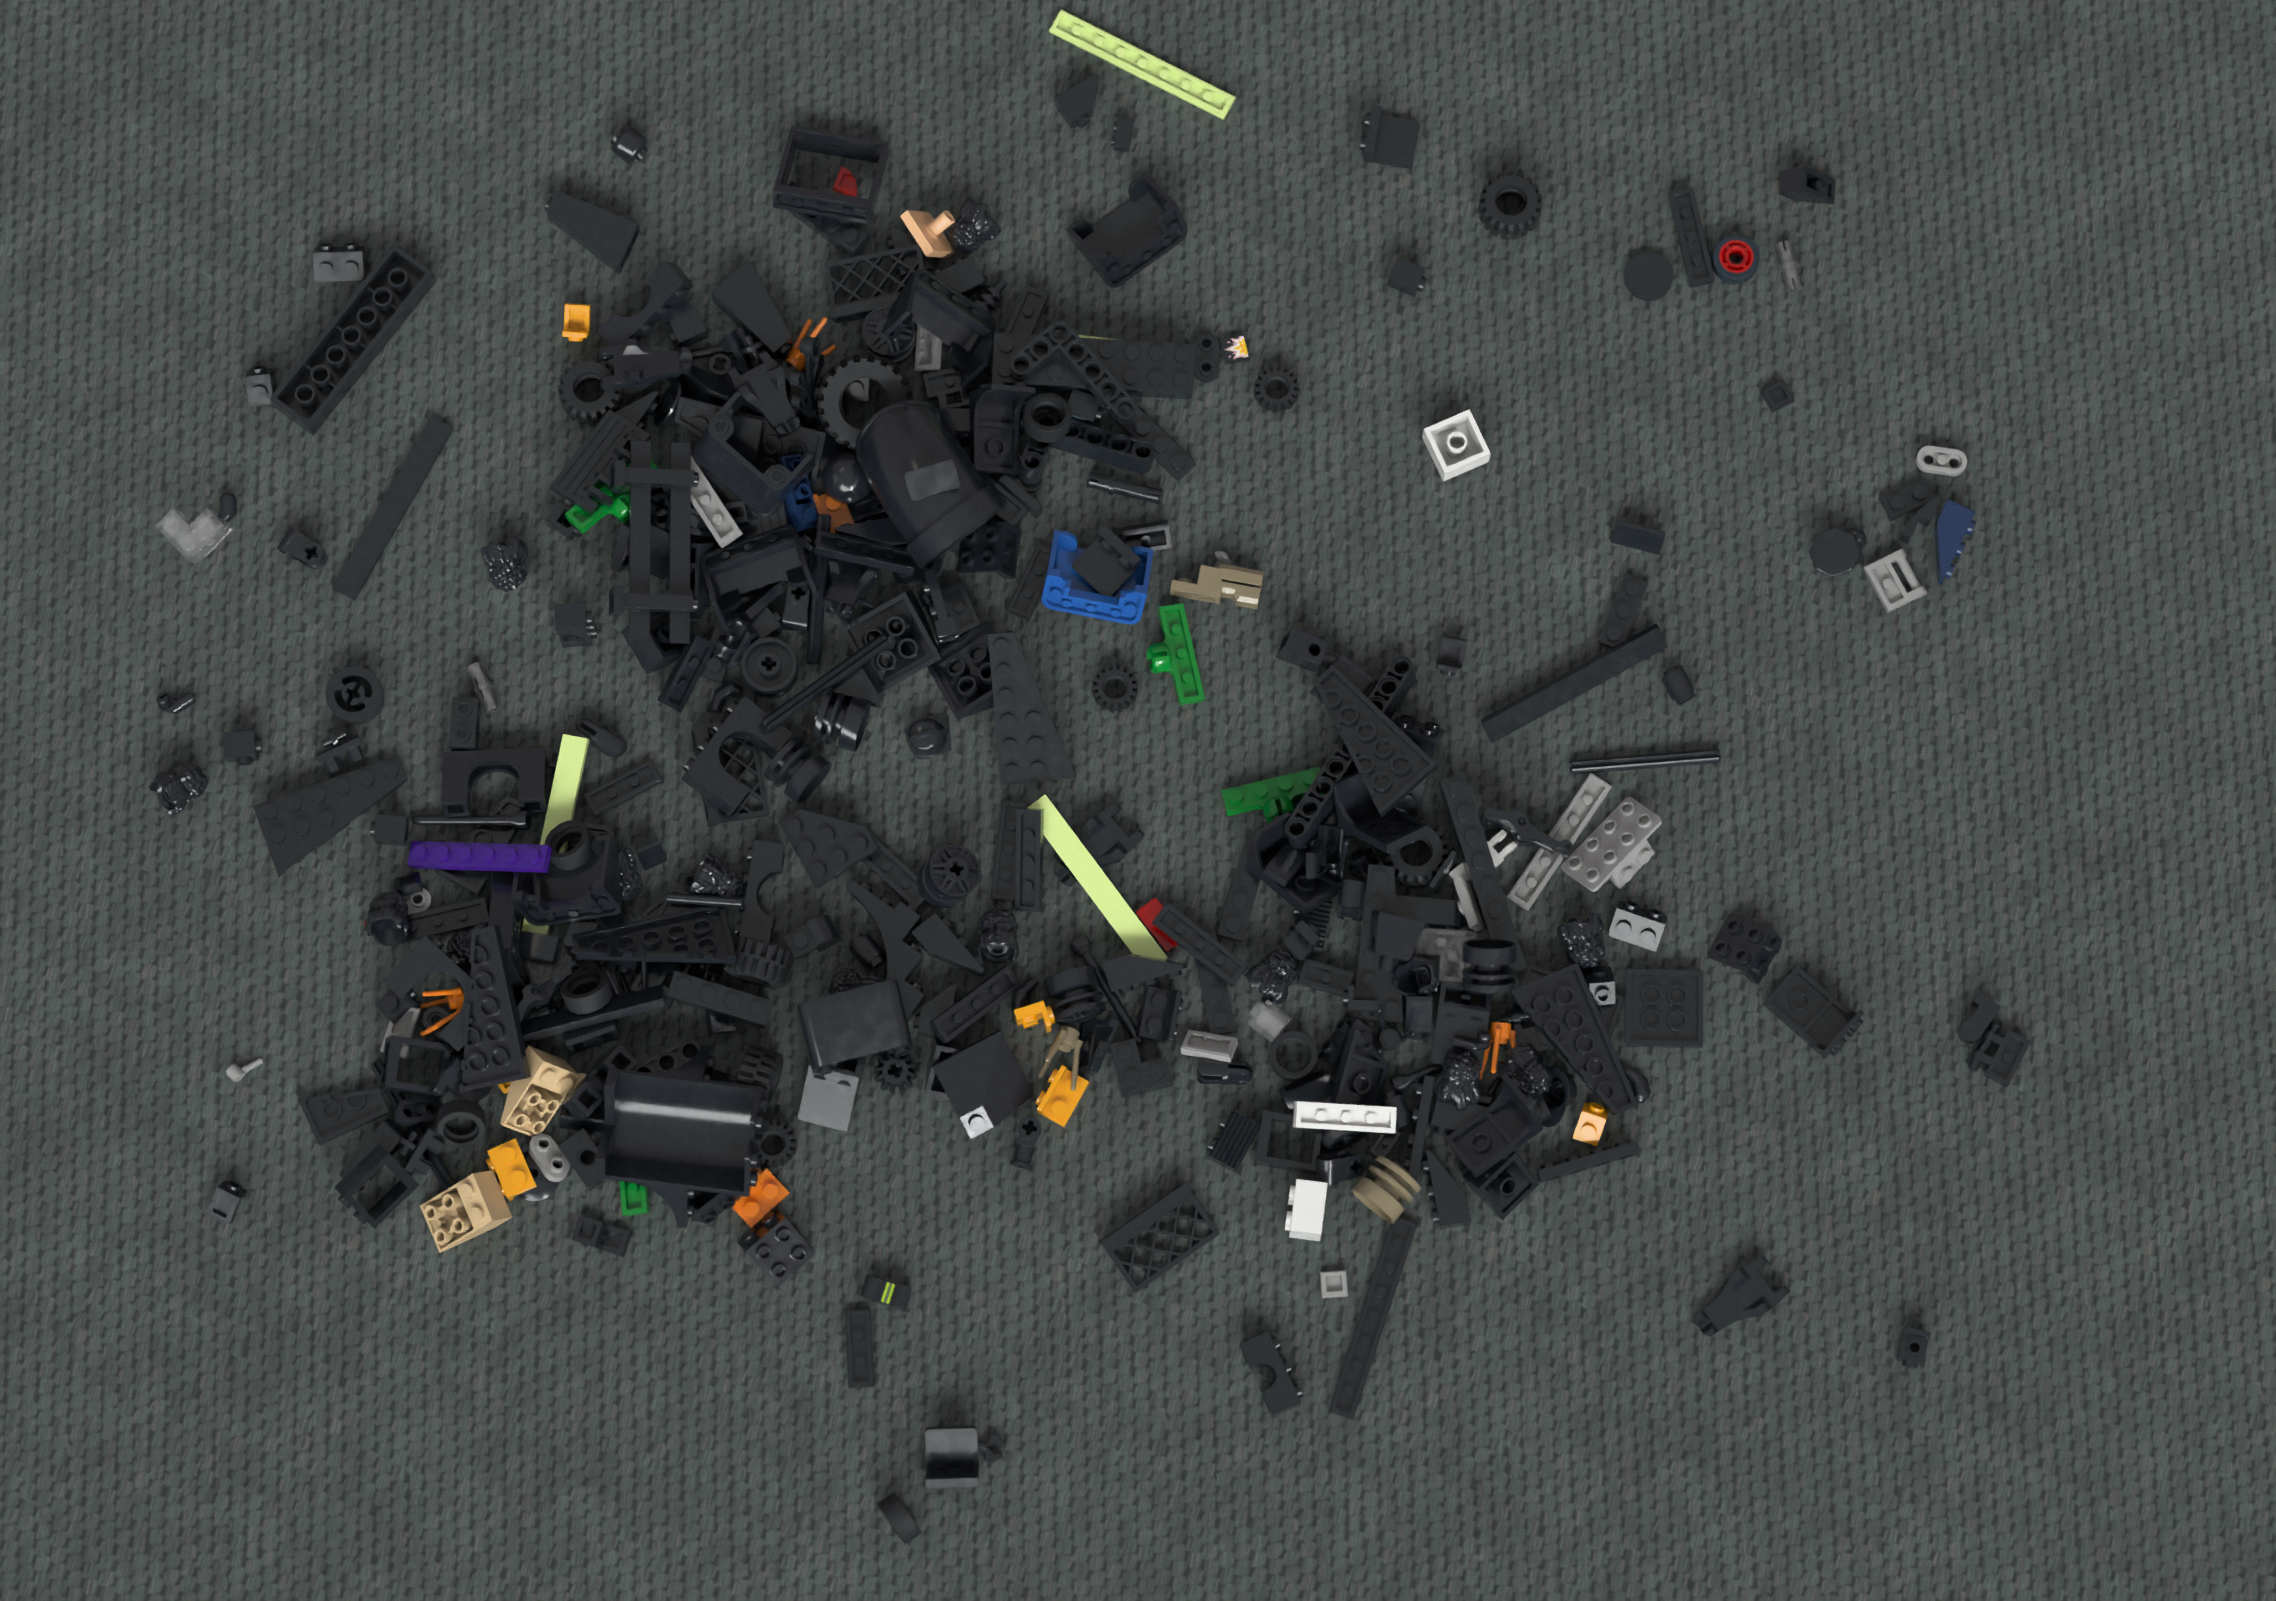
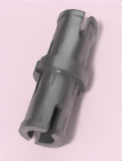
[1775,240,1803,293]
[467,662,500,714]

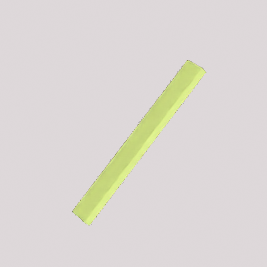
[1049,10,1236,120]
[522,734,589,935]
[1028,794,1168,960]

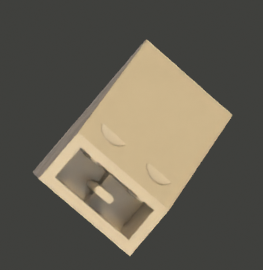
[500,1046,580,1137]
[420,1170,512,1253]

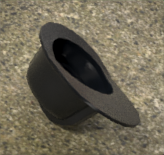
[904,714,952,760]
[1540,1066,1577,1127]

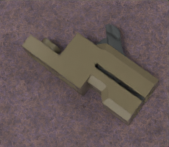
[1170,551,1264,609]

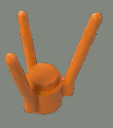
[785,317,836,372]
[419,987,464,1037]
[1479,1022,1516,1080]

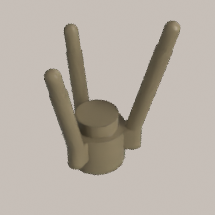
[1038,1026,1083,1091]

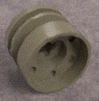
[1351,1155,1421,1224]

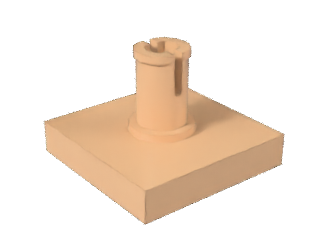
[900,210,955,258]

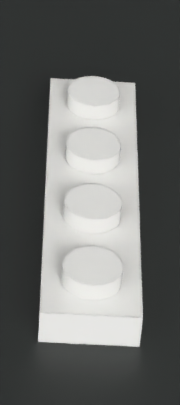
[1293,1101,1397,1133]

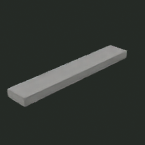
[1507,773,1612,911]

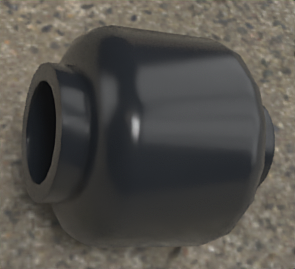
[610,127,648,164]

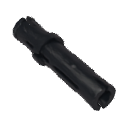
[1086,472,1163,505]

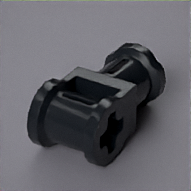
[1009,1116,1041,1170]

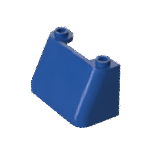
[1041,530,1154,624]

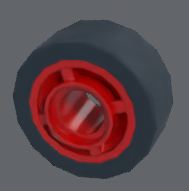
[1711,235,1760,285]

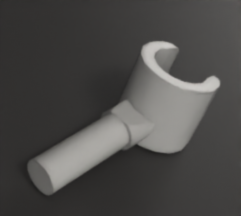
[226,1058,263,1082]

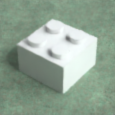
[1422,409,1491,482]
[1285,1179,1328,1241]

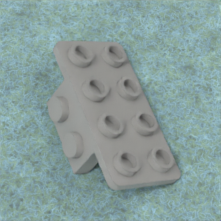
[1561,797,1662,892]

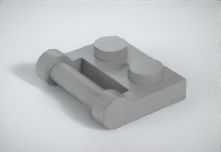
[1863,549,1928,613]

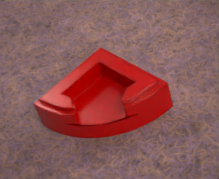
[832,167,858,197]

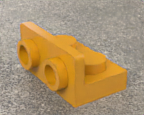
[1014,1001,1055,1033]
[1035,1065,1089,1127]

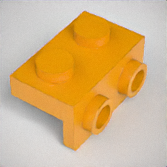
[486,1138,537,1201]

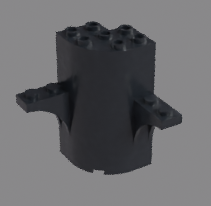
[595,1045,768,1228]

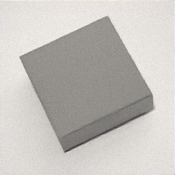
[1320,1270,1348,1299]

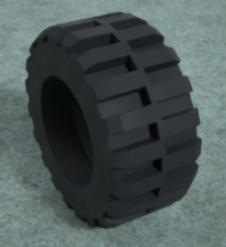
[817,353,913,450]

